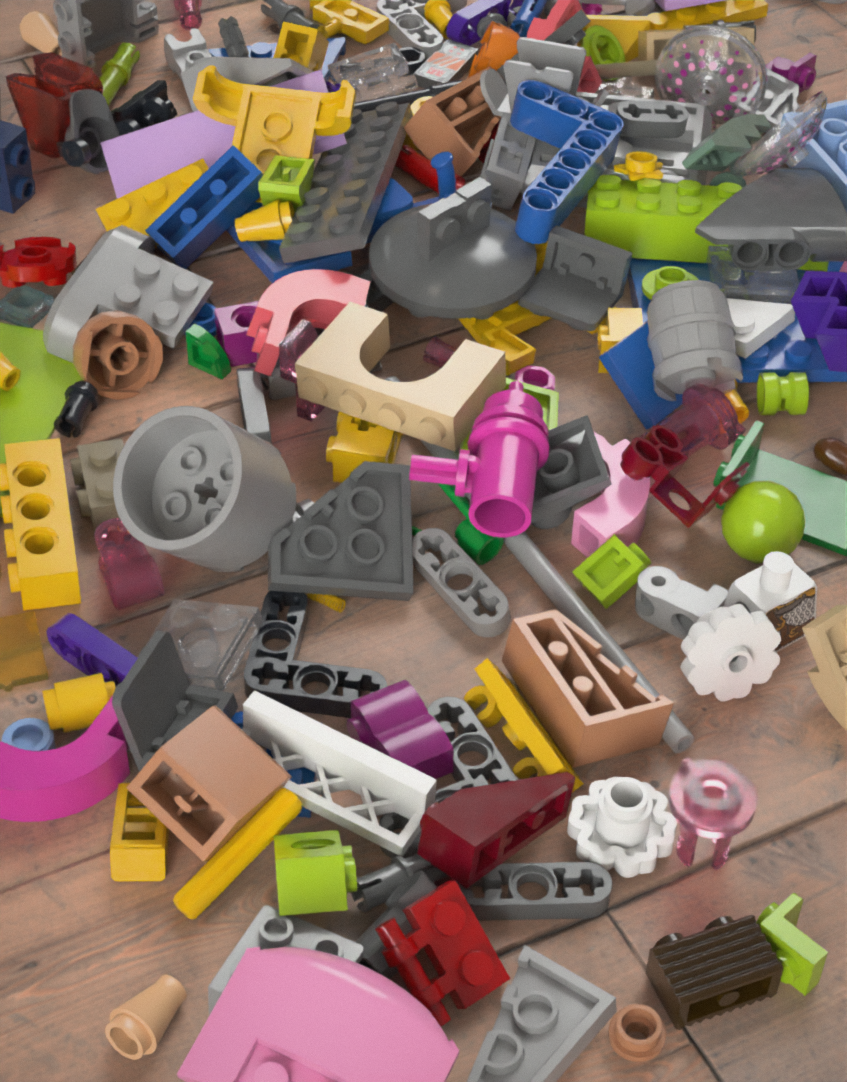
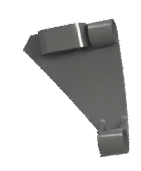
[695,168,847,271]

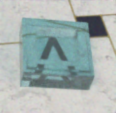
[0,285,54,328]

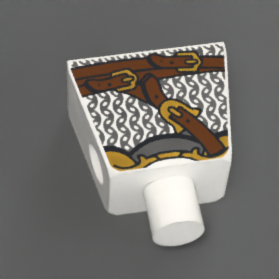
[723,552,817,652]

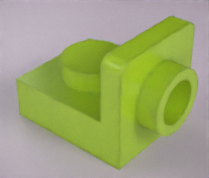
[572,534,652,609]

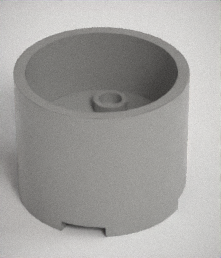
[113,406,296,572]

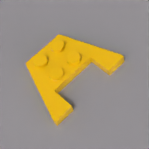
[458,300,617,376]

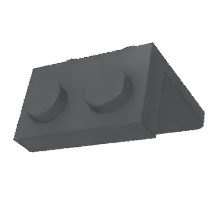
[518,225,633,331]
[112,630,238,771]

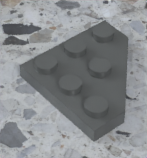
[268,461,413,601]

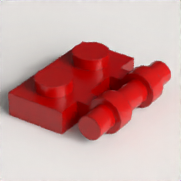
[375,880,511,1027]

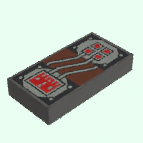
[413,39,479,88]

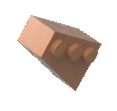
[404,67,501,176]
[502,609,674,768]

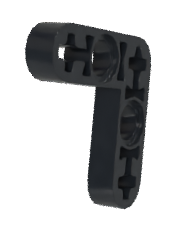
[244,591,387,718]

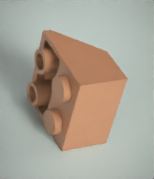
[126,705,292,862]

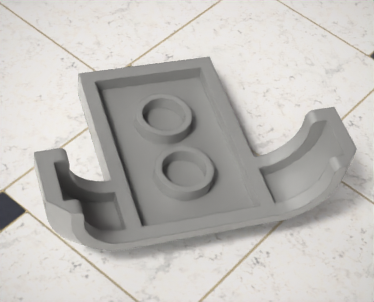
[43,225,213,363]

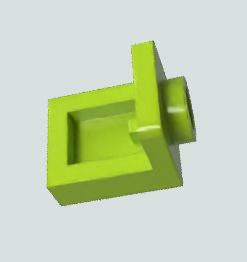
[756,893,828,996]

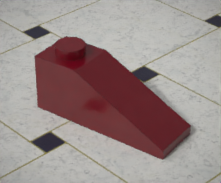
[417,772,575,888]

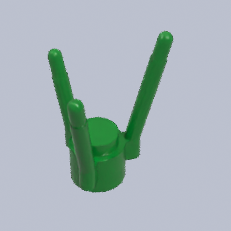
[412,483,504,565]

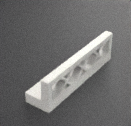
[242,690,437,856]

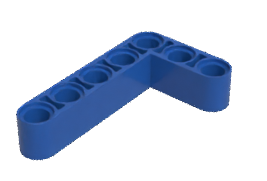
[510,80,624,244]

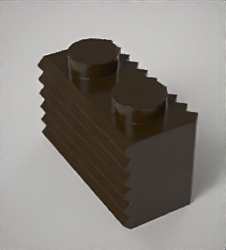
[646,915,783,1030]

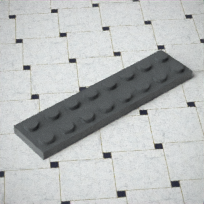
[279,101,413,264]

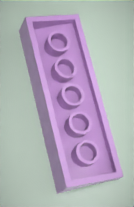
[100,70,347,199]

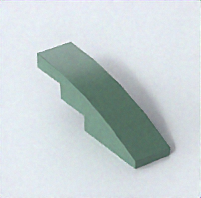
[682,114,771,172]

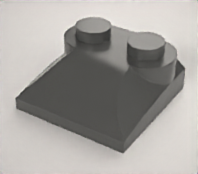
[530,415,612,529]

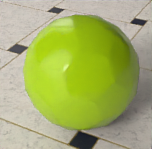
[721,480,805,564]

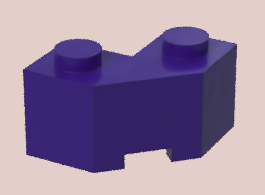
[791,271,847,372]

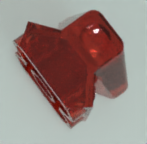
[6,52,103,158]

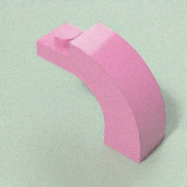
[571,432,650,558]

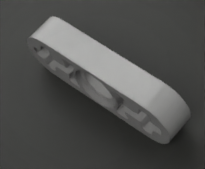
[412,528,511,637]

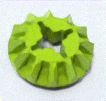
[579,25,625,83]

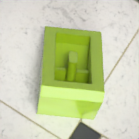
[258,155,315,212]

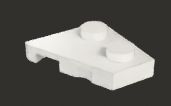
[727,298,795,358]

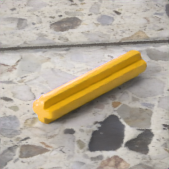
[173,788,302,920]

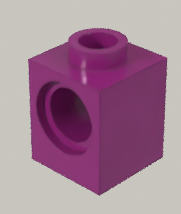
[214,301,259,367]

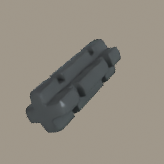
[218,16,249,57]

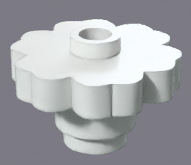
[680,604,781,702]
[567,776,678,878]

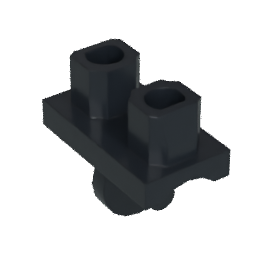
[111,80,178,129]

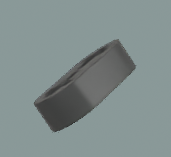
[616,100,689,138]

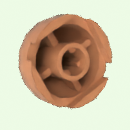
[72,310,163,400]

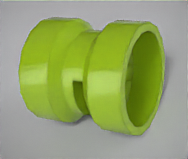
[756,372,809,415]

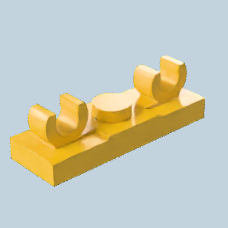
[463,658,584,793]

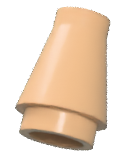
[20,11,62,61]
[105,975,187,1060]

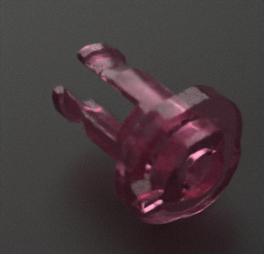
[640,383,746,457]
[668,757,758,870]

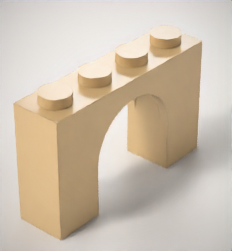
[295,302,506,451]

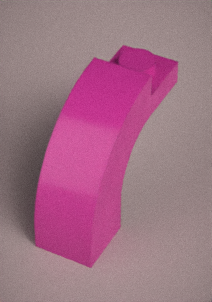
[0,696,130,822]

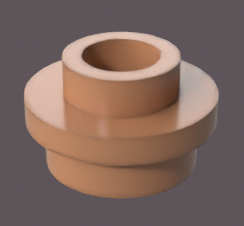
[608,1004,667,1062]

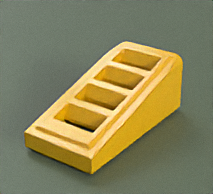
[110,783,169,881]

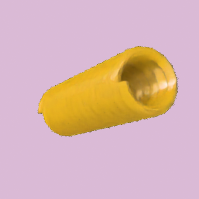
[305,593,346,613]

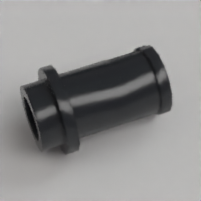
[54,381,99,438]

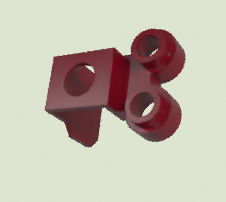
[620,425,750,529]

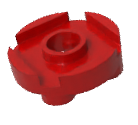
[0,237,77,288]

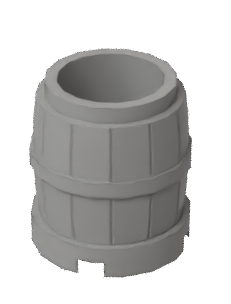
[647,280,743,402]

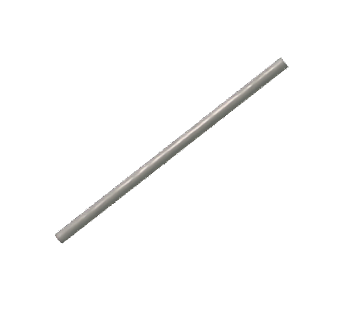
[385,376,694,753]

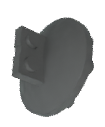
[369,177,537,319]

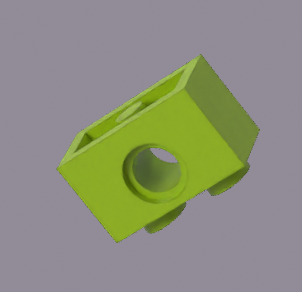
[273,830,357,916]

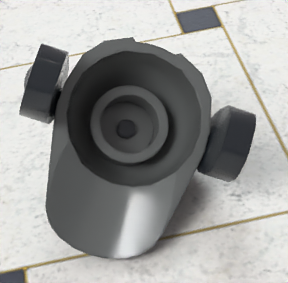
[56,89,141,174]

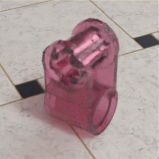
[94,518,164,611]

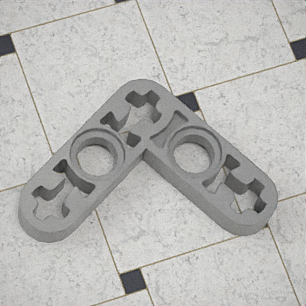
[377,0,467,61]

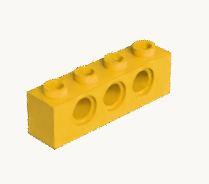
[0,438,81,611]

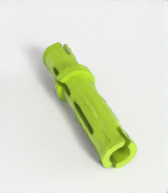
[92,42,140,106]

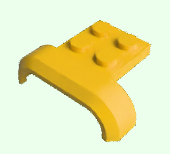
[193,65,356,203]

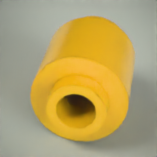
[42,673,116,733]

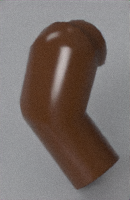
[813,437,847,475]

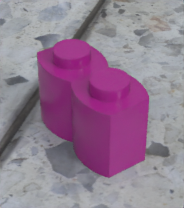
[346,680,454,779]

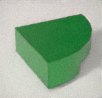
[185,323,231,380]

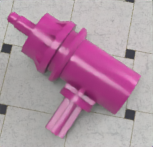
[409,381,550,538]

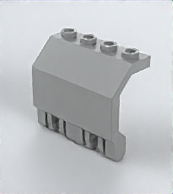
[53,0,159,90]

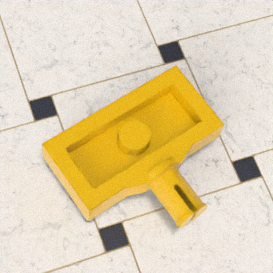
[313,0,389,44]

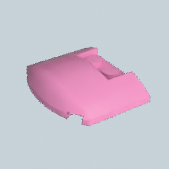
[177,947,459,1082]

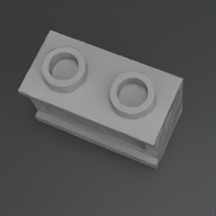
[480,112,536,211]

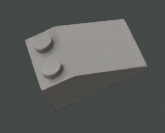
[180,57,314,112]

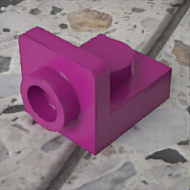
[756,52,817,94]

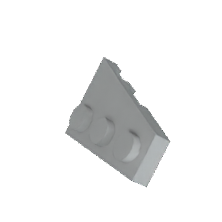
[467,944,617,1082]

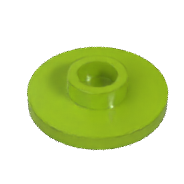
[642,266,699,300]

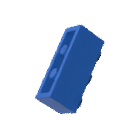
[145,145,263,269]

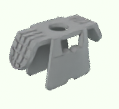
[480,37,609,116]

